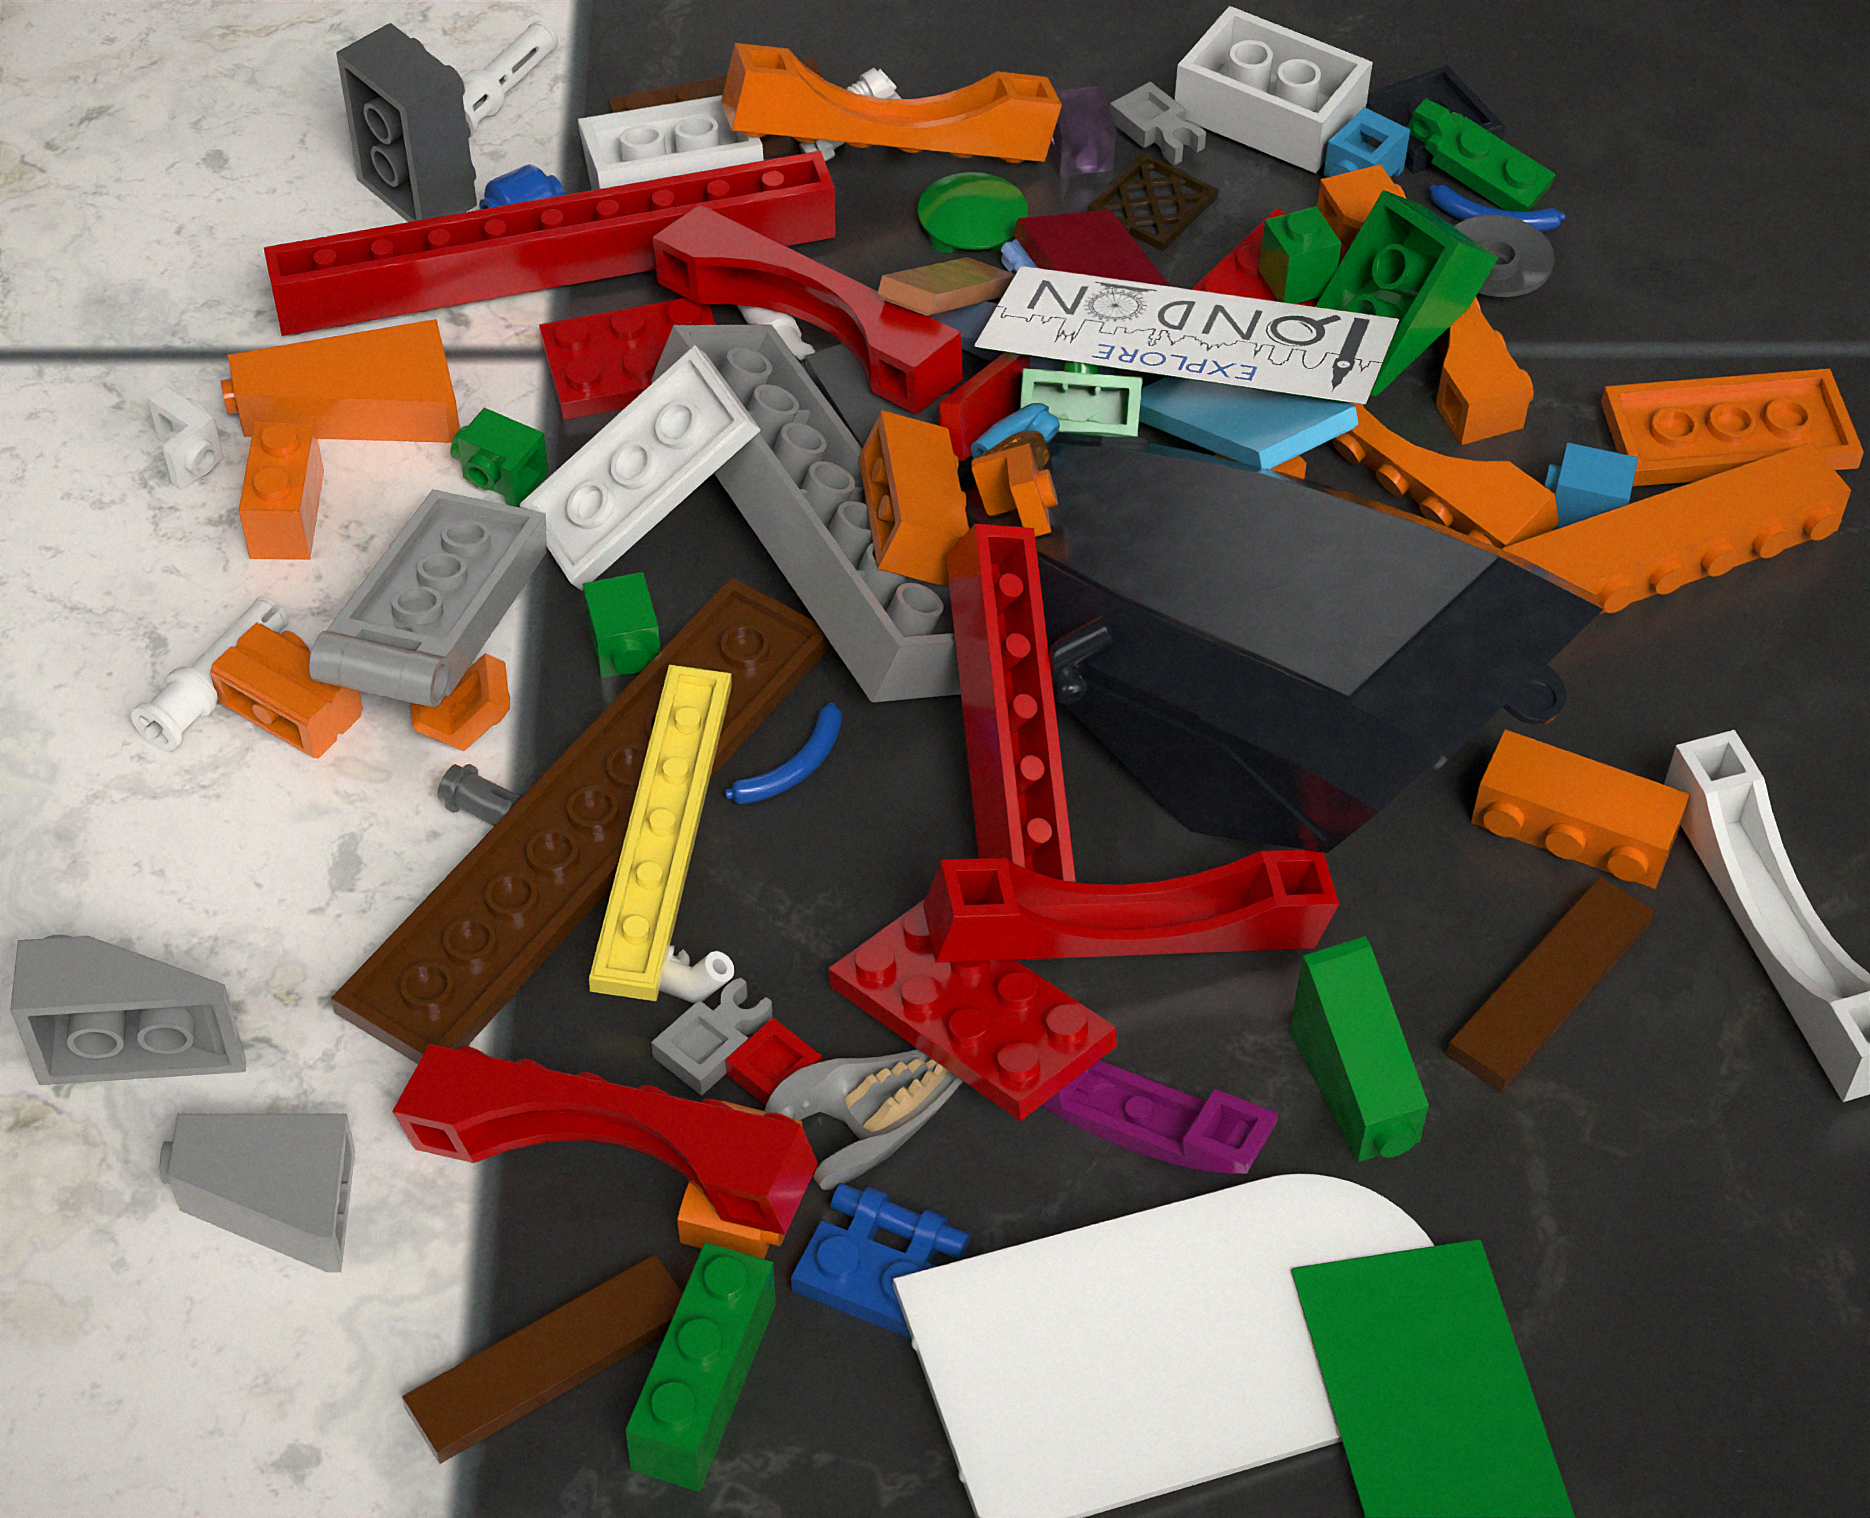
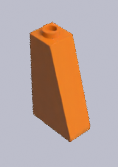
[220,319,460,443]

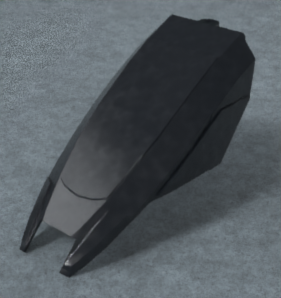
[959,431,1605,853]

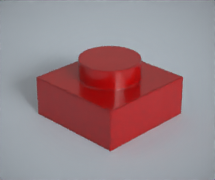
[725,1018,823,1106]

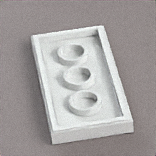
[520,345,761,591]

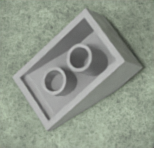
[10,934,246,1085]

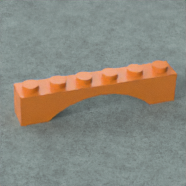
[721,43,1062,163]
[1317,164,1533,446]
[1291,303,1559,549]

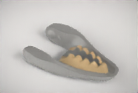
[765,1049,963,1190]

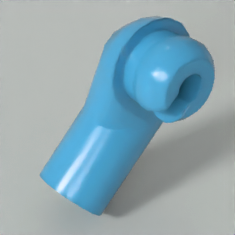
[970,403,1060,459]

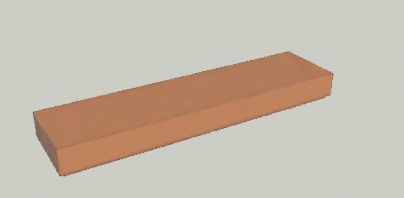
[877,257,1016,316]

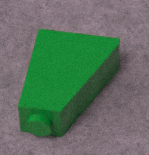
[1289,936,1429,1162]

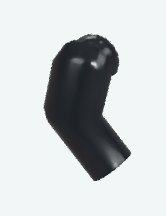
[1048,615,1118,705]

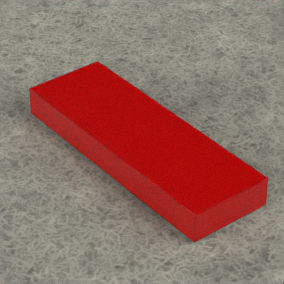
[938,352,1030,461]

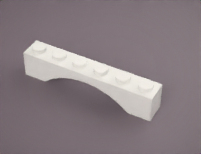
[1664,730,1870,1102]

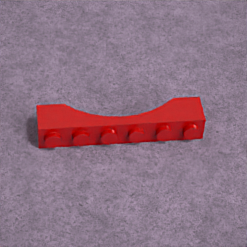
[653,205,963,415]
[923,850,1340,963]
[392,1044,818,1235]

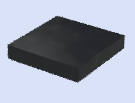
[1366,64,1506,174]

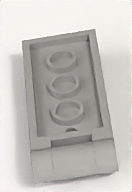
[309,489,547,707]

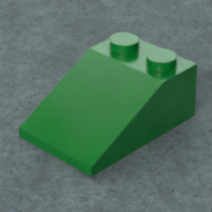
[1316,190,1499,397]

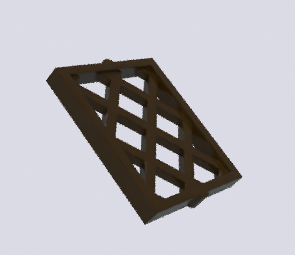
[1088,153,1218,252]

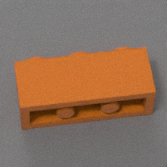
[859,410,970,587]
[1471,729,1690,889]

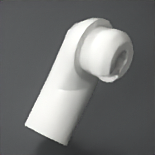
[659,945,734,1004]

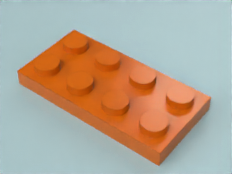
[1601,368,1864,487]

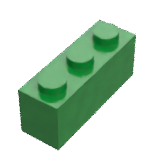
[625,1242,776,1492]

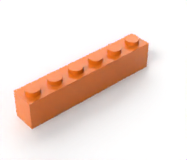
[1501,442,1851,614]

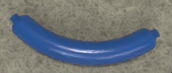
[1429,184,1565,232]
[725,702,842,805]

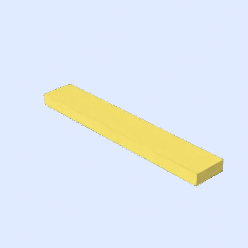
[589,665,732,1001]

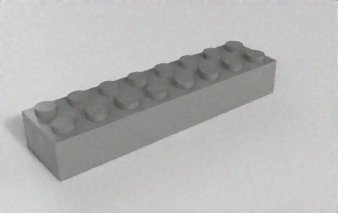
[651,324,961,703]

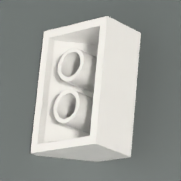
[578,95,764,190]

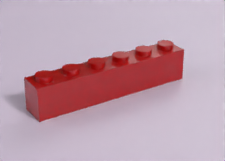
[946,524,1076,882]

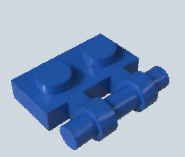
[791,1183,971,1340]

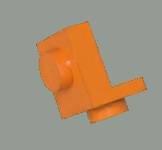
[971,443,1058,537]
[410,653,510,751]

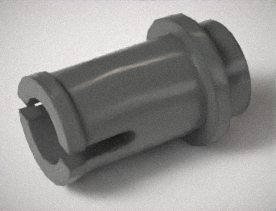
[437,764,523,826]

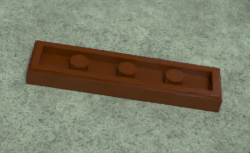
[1447,877,1655,1092]
[402,1254,683,1464]

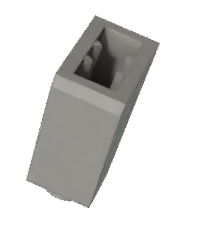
[160,1113,355,1272]

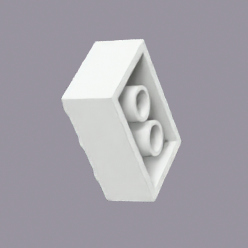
[1175,6,1373,173]

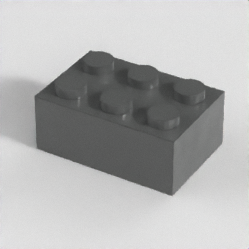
[336,22,477,222]

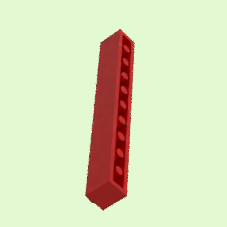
[263,151,835,336]

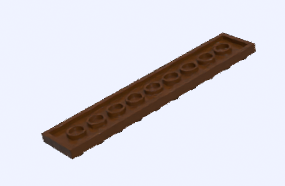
[331,577,832,1064]

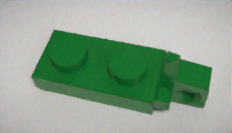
[1408,98,1556,211]

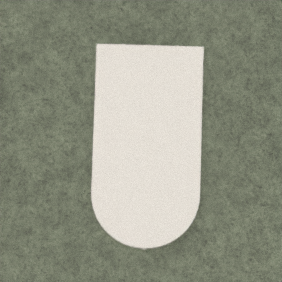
[893,1174,1434,1518]

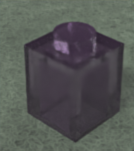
[1050,86,1116,177]

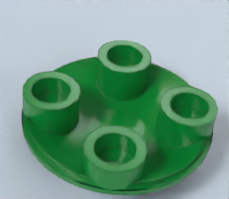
[918,172,1028,253]

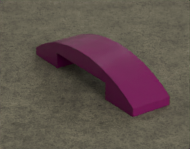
[1041,1060,1278,1174]

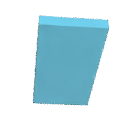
[1139,376,1359,469]

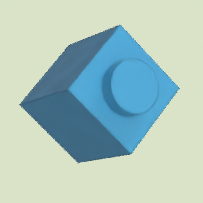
[1545,442,1638,528]

